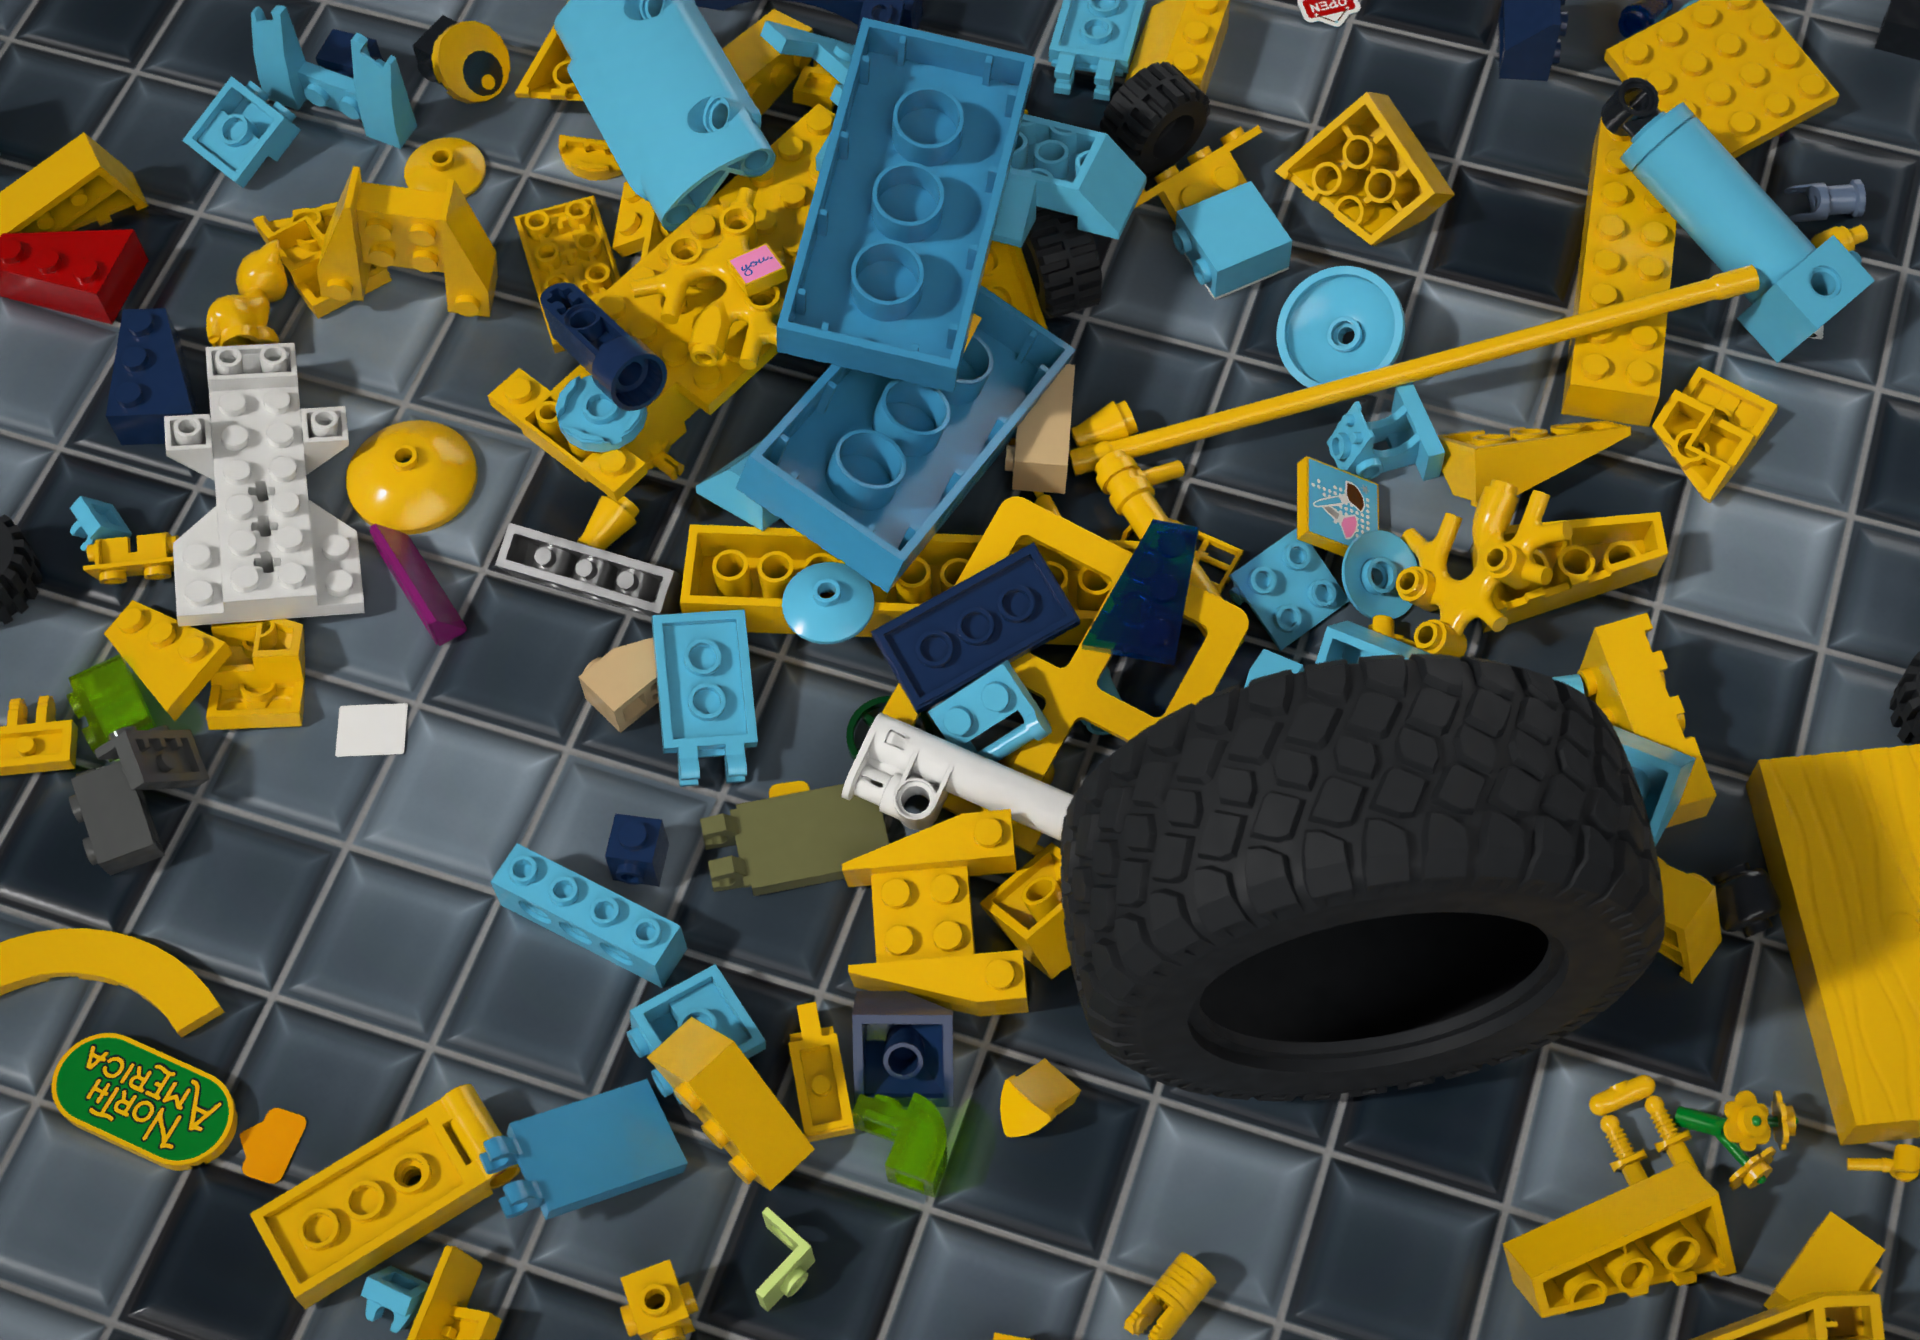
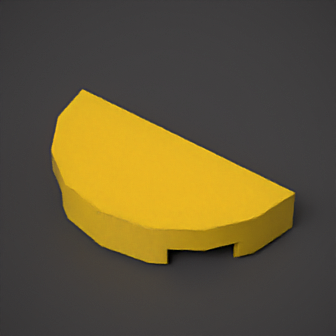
[558,135,623,181]

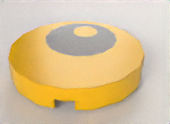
[431,21,511,104]

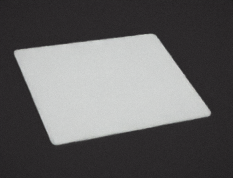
[335,703,408,757]

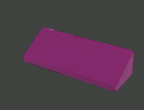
[369,524,467,646]

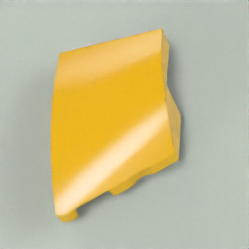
[252,202,392,319]
[1652,366,1778,503]
[206,619,305,730]

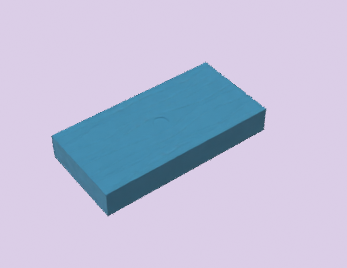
[777,17,1035,393]
[735,285,1076,593]

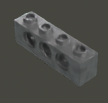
[495,523,683,617]

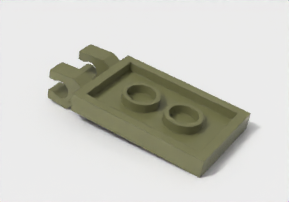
[700,784,889,896]

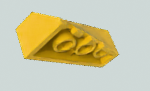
[1502,1160,1737,1318]

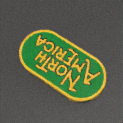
[51,1033,238,1171]

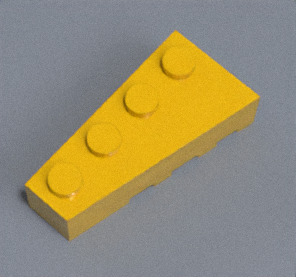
[1470,512,1668,633]
[1577,613,1716,828]

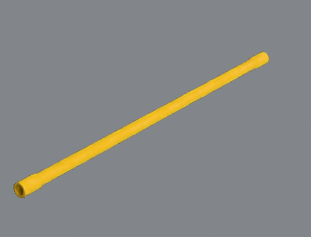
[1069,265,1760,476]

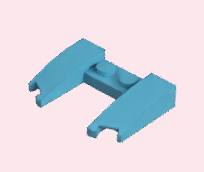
[251,5,417,149]

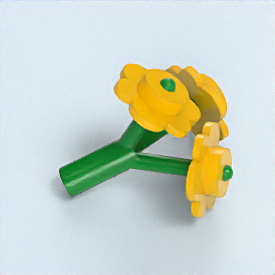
[1674,1090,1798,1190]

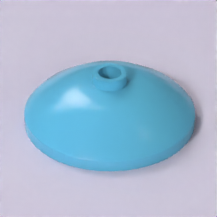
[1276,266,1405,388]

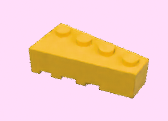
[722,9,813,116]

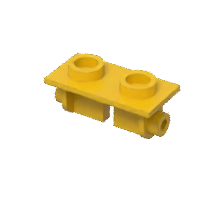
[83,532,179,585]

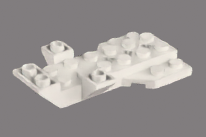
[164,343,365,627]

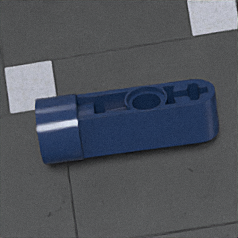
[540,282,667,411]

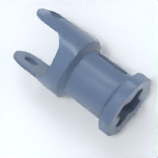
[1784,179,1866,222]

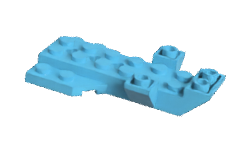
[815,114,1147,248]

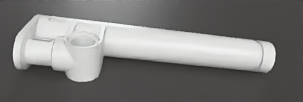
[842,712,1074,841]

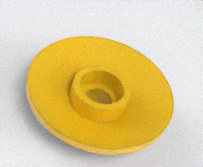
[404,137,486,198]

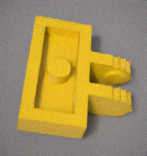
[0,695,78,776]

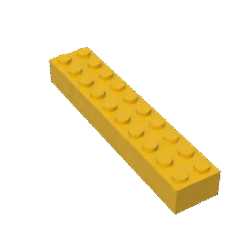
[680,524,1143,648]

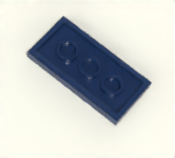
[871,542,1080,714]

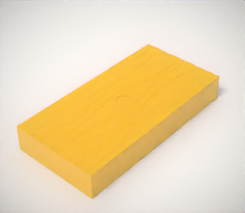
[1746,744,1920,1146]

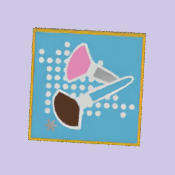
[1297,456,1379,557]

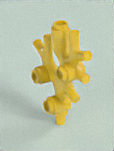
[631,187,786,370]
[1396,479,1572,658]

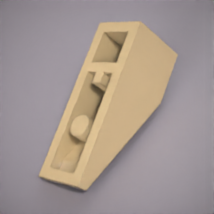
[1005,364,1075,494]
[578,637,659,733]

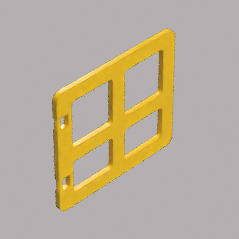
[882,496,1249,856]

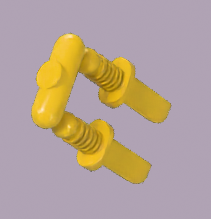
[1589,1075,1702,1186]

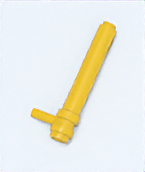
[1094,450,1244,647]

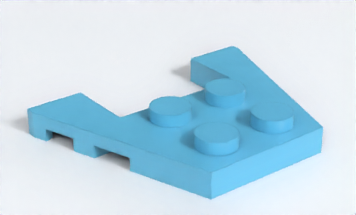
[760,21,855,106]

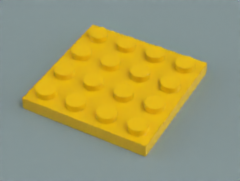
[1604,0,1840,158]

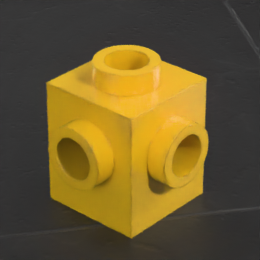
[620,1259,699,1340]

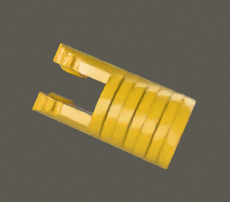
[1123,1252,1217,1340]

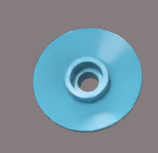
[1342,530,1418,619]
[782,562,875,645]

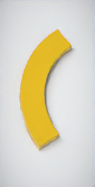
[0,928,225,1038]

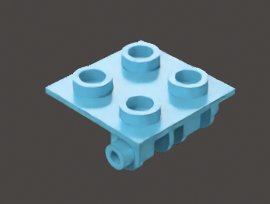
[1229,528,1350,651]

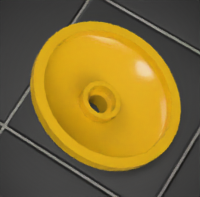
[346,420,478,535]

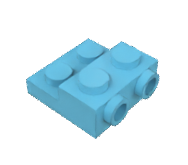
[182,76,301,188]
[627,964,766,1105]

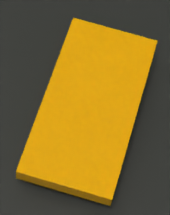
[514,195,621,353]

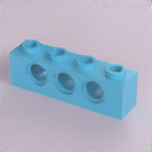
[491,843,687,988]

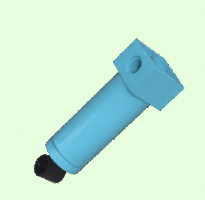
[1601,77,1875,363]

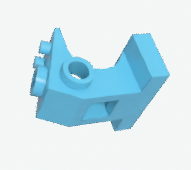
[1327,382,1445,481]

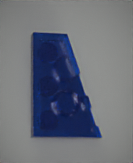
[1082,519,1199,665]

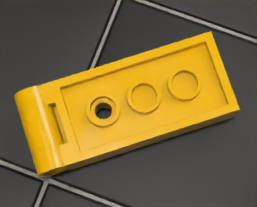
[250,1084,520,1309]

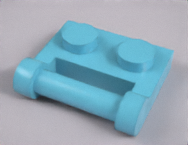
[928,660,1052,762]

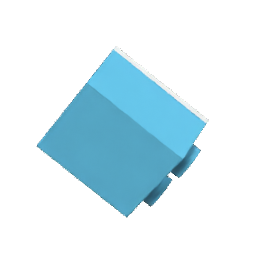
[1172,181,1292,300]

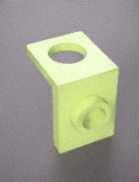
[756,1207,815,1312]

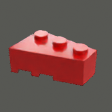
[0,229,149,325]

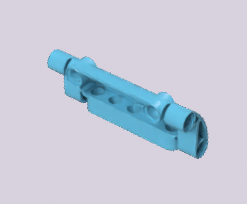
[554,0,776,232]

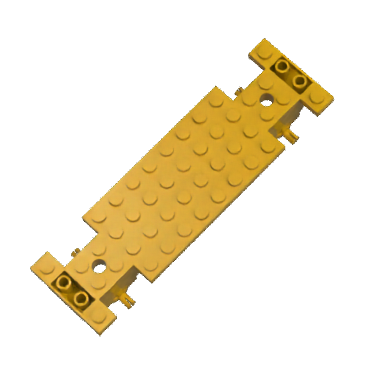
[487,103,1028,502]

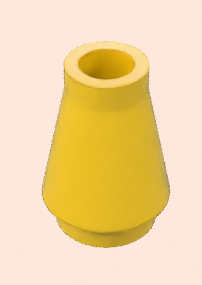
[1070,400,1139,448]
[577,495,640,550]

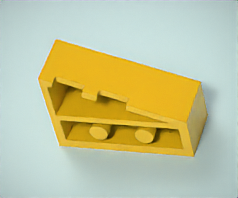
[0,132,149,236]
[1657,856,1722,984]
[647,1017,815,1191]

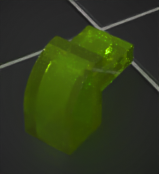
[853,1092,948,1198]

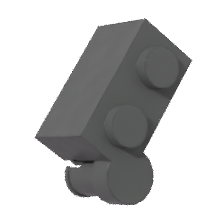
[69,761,165,876]

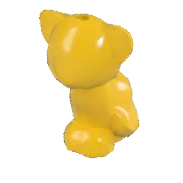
[206,239,288,347]

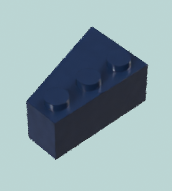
[106,308,199,445]

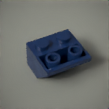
[1498,0,1568,81]

